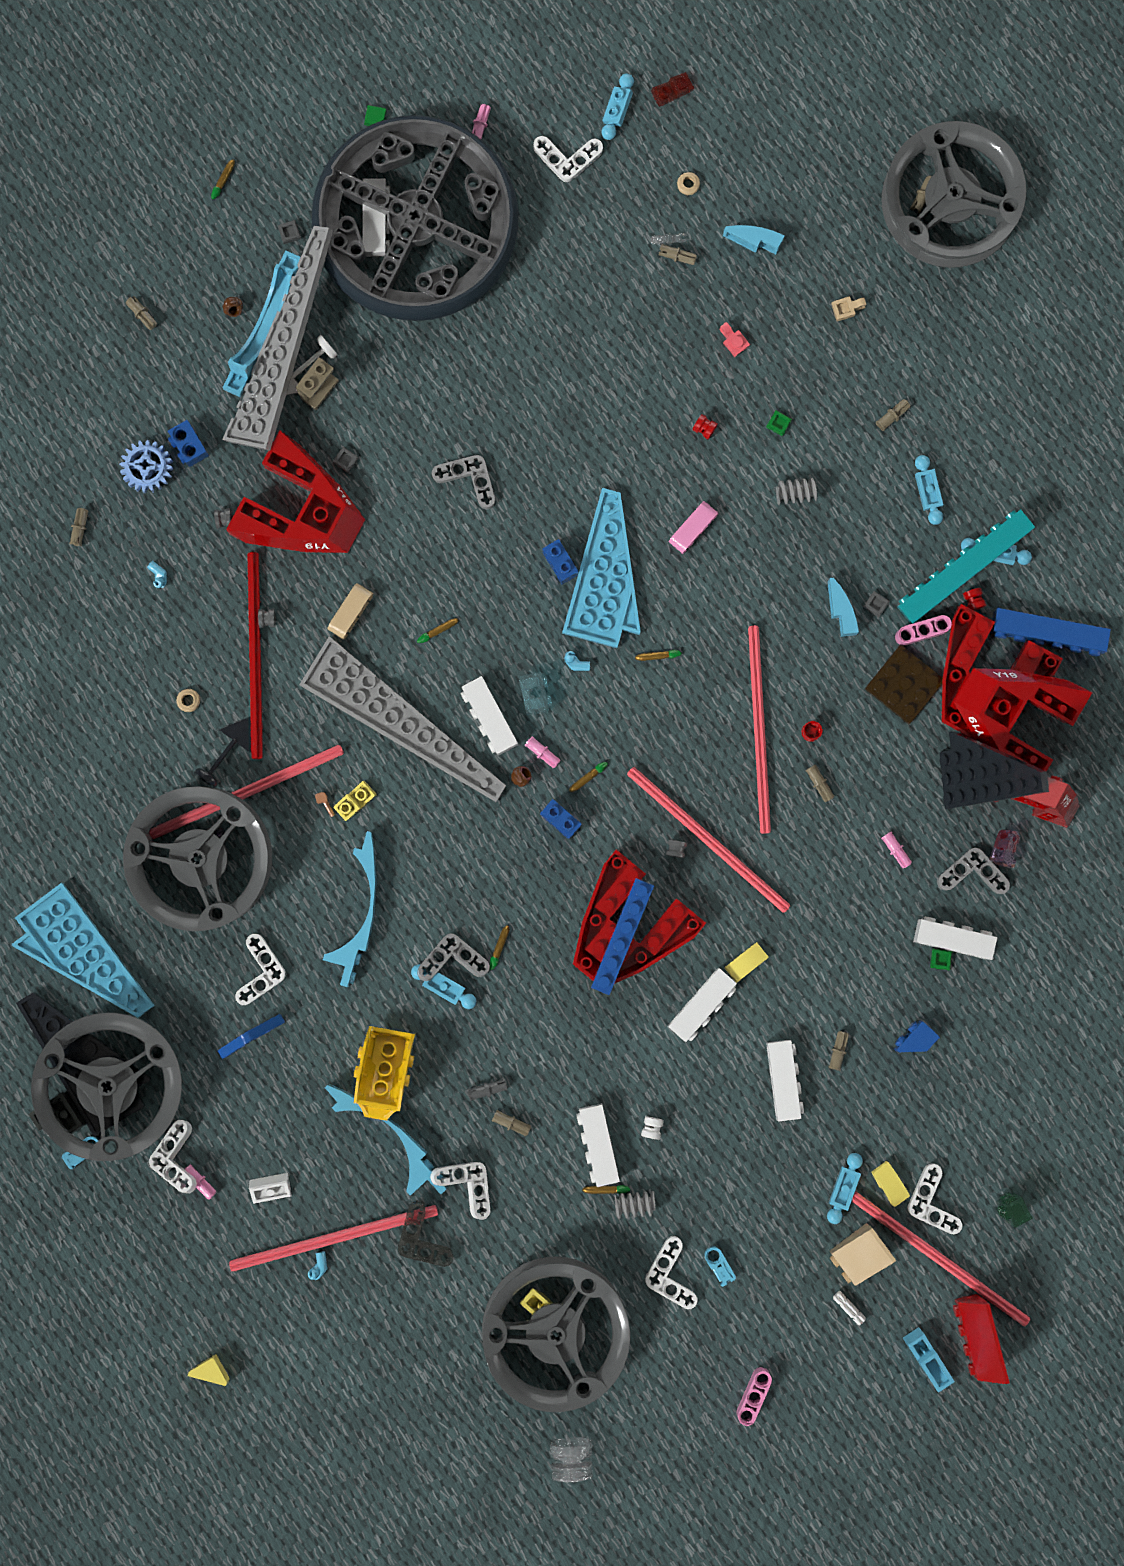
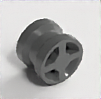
[214,508,232,528]
[258,608,276,628]
[666,840,687,858]

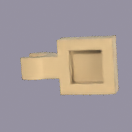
[831,296,866,322]

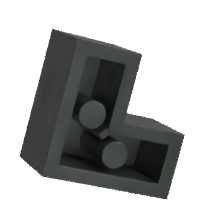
[28,1091,86,1134]

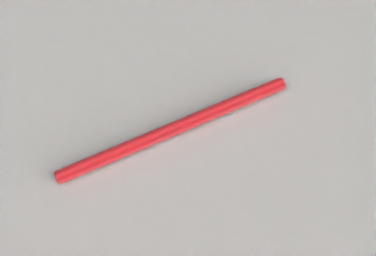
[748,626,771,834]
[149,745,344,839]
[627,767,790,913]
[852,1192,1030,1326]
[229,1205,438,1271]

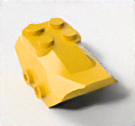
[354,1026,415,1121]

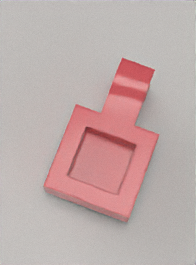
[719,322,750,357]

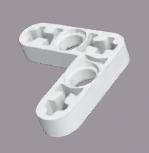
[534,136,603,182]
[235,934,286,1005]
[149,1120,197,1193]
[430,1162,490,1220]
[908,1163,962,1234]
[645,1236,697,1309]

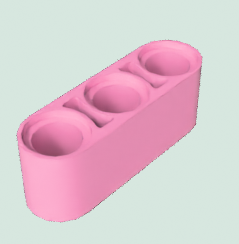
[668,501,719,554]
[895,615,952,646]
[736,1367,772,1426]

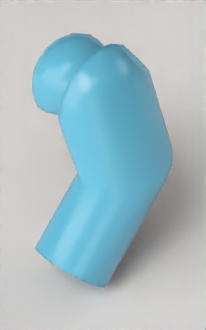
[147,561,167,588]
[564,651,590,671]
[308,1251,327,1280]

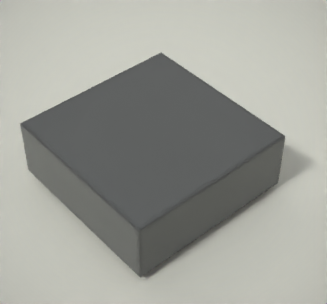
[278,220,301,244]
[332,446,359,473]
[863,591,890,618]

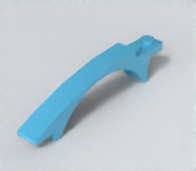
[223,250,300,397]
[323,831,377,987]
[325,1084,447,1195]

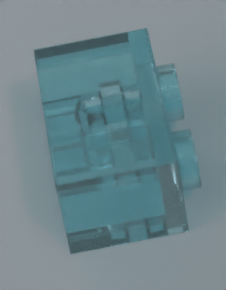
[519,672,552,716]

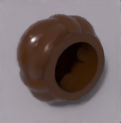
[223,297,243,317]
[511,766,532,787]

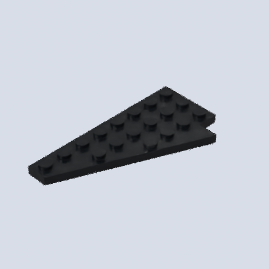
[939,731,1049,809]
[16,993,152,1137]

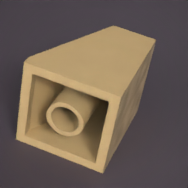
[829,1223,896,1286]

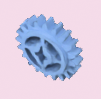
[119,440,173,493]

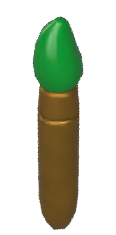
[211,159,235,199]
[417,618,458,643]
[635,650,682,661]
[569,762,608,792]
[489,925,509,970]
[582,1185,630,1194]

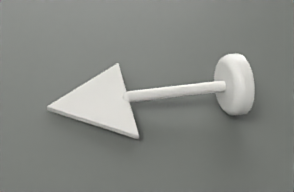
[286,335,338,395]

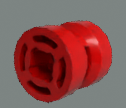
[692,414,718,440]
[963,587,987,611]
[801,721,822,742]

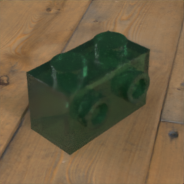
[996,1192,1033,1228]

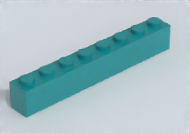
[898,509,1035,624]

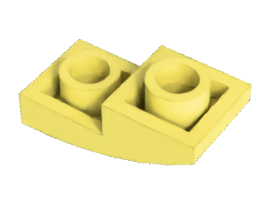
[333,781,377,821]
[725,942,769,983]
[871,1161,910,1207]

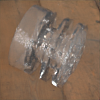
[550,1437,593,1482]

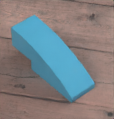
[723,225,784,255]
[827,578,859,637]
[903,1327,954,1393]

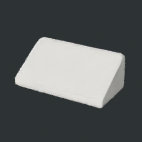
[249,1173,292,1204]

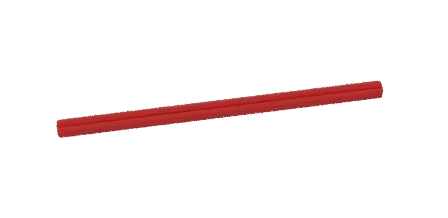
[247,552,263,759]

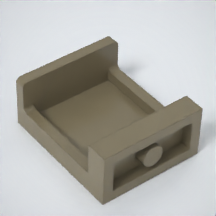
[296,357,339,410]

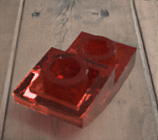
[651,72,694,107]

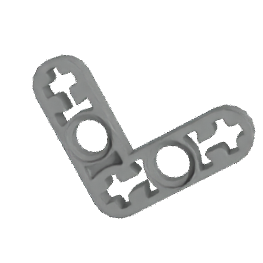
[432,455,495,509]
[937,848,1010,894]
[417,934,490,981]

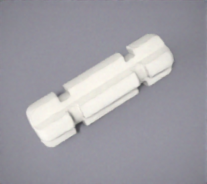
[833,1291,866,1325]

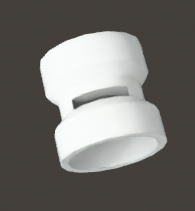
[641,1116,664,1140]

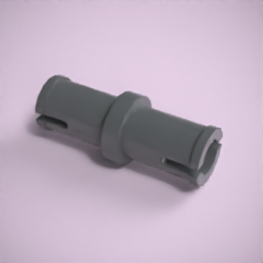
[467,1078,507,1101]

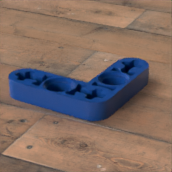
[218,1014,285,1059]

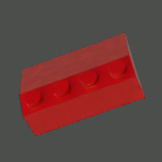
[953,1294,1010,1384]

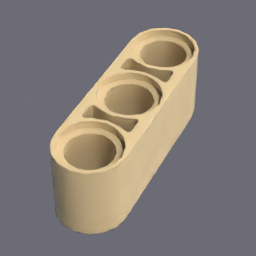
[328,583,373,639]

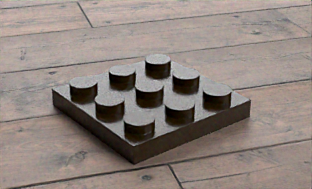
[865,644,943,725]

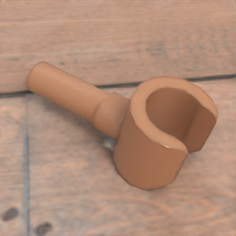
[315,792,335,817]

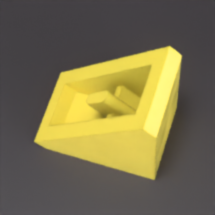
[520,1288,552,1314]
[188,1354,230,1386]

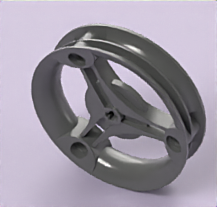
[881,121,1026,268]
[123,787,272,931]
[31,1013,182,1161]
[482,1256,630,1412]

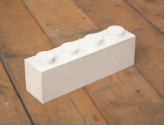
[363,179,390,256]
[460,676,518,756]
[913,916,997,960]
[668,968,737,1042]
[766,1040,804,1122]
[576,1103,620,1187]

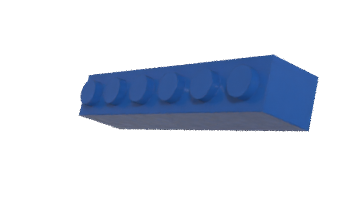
[990,608,1111,656]
[591,878,654,995]

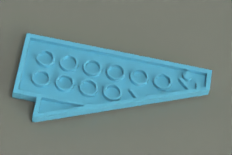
[562,488,640,648]
[12,883,155,1018]

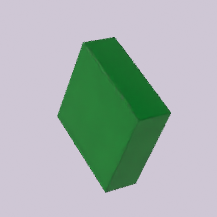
[364,105,386,126]
[766,410,792,436]
[930,949,952,970]

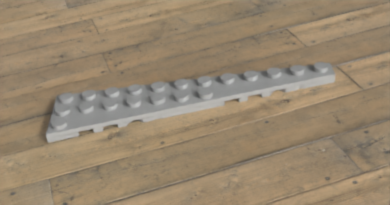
[222,226,333,451]
[299,636,506,802]

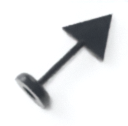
[193,717,251,788]

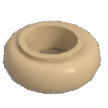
[677,172,700,195]
[176,689,200,712]

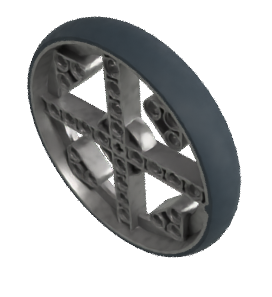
[312,115,519,321]

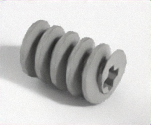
[776,478,817,505]
[615,1191,655,1219]

